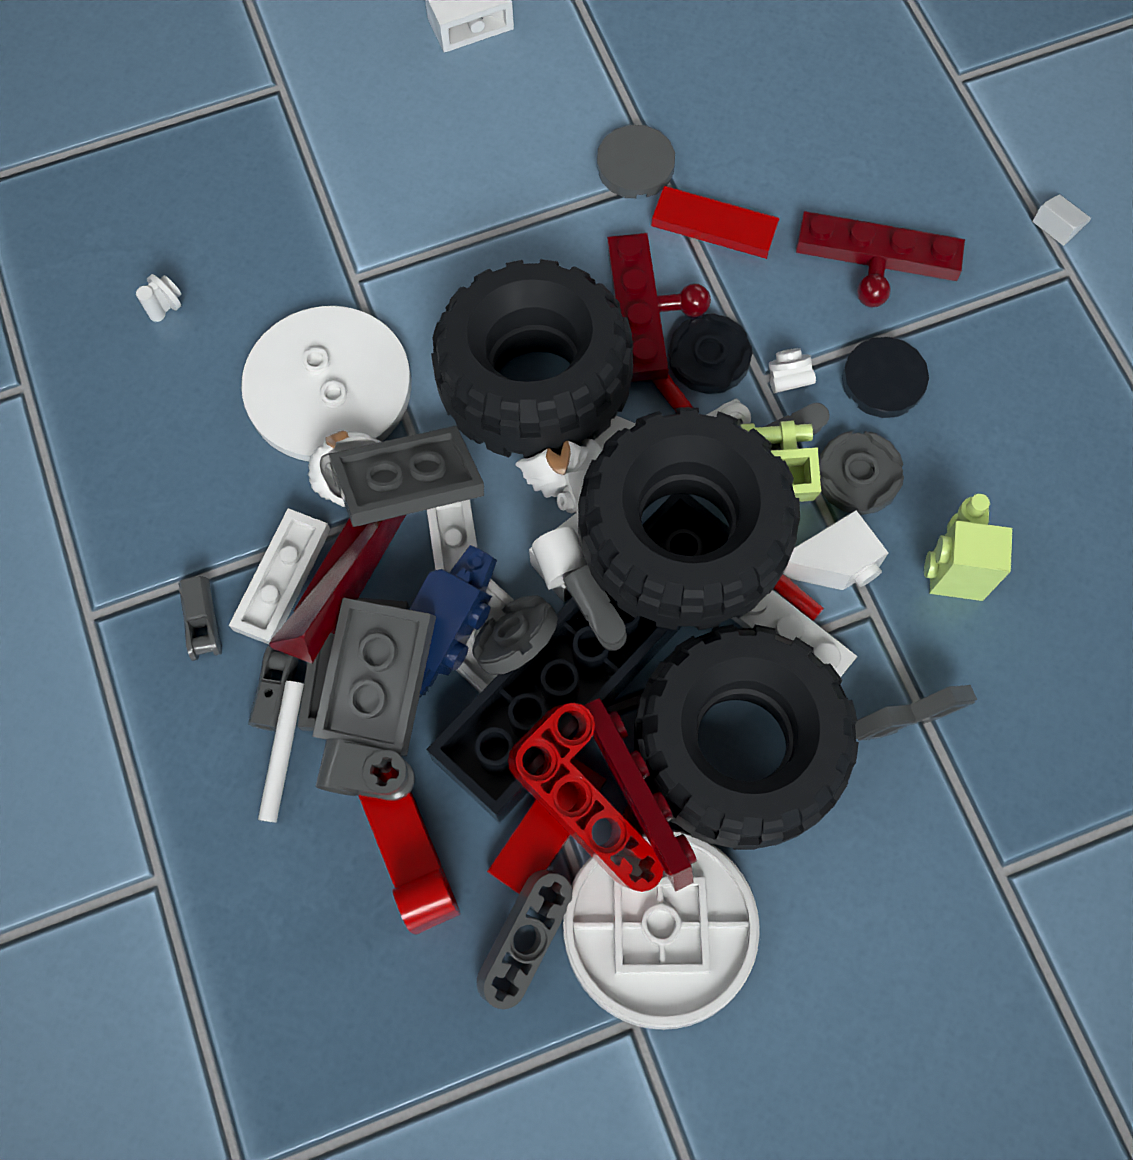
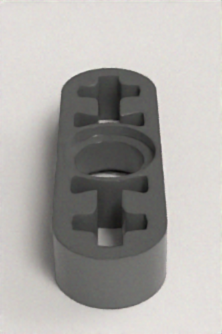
[476,870,572,1009]

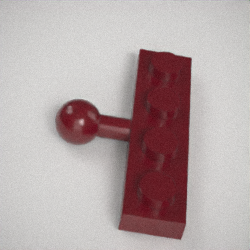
[796,211,965,308]
[607,233,711,382]
[584,698,697,892]

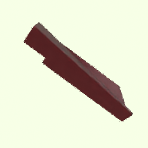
[269,514,407,664]

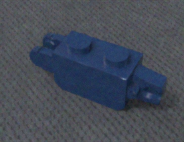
[409,545,497,698]

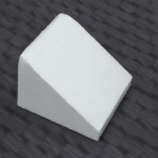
[1032,194,1091,246]

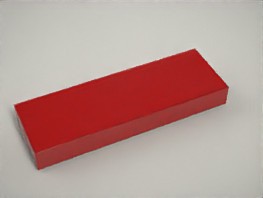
[651,186,779,259]
[487,757,607,894]

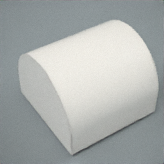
[532,527,588,590]

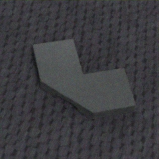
[855,685,977,741]

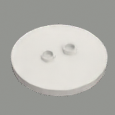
[241,306,411,461]
[563,829,759,1030]

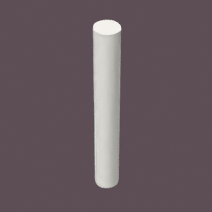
[258,681,304,823]

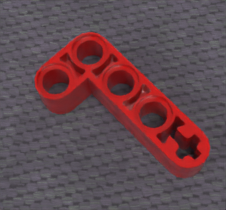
[508,703,664,892]
[358,767,461,935]

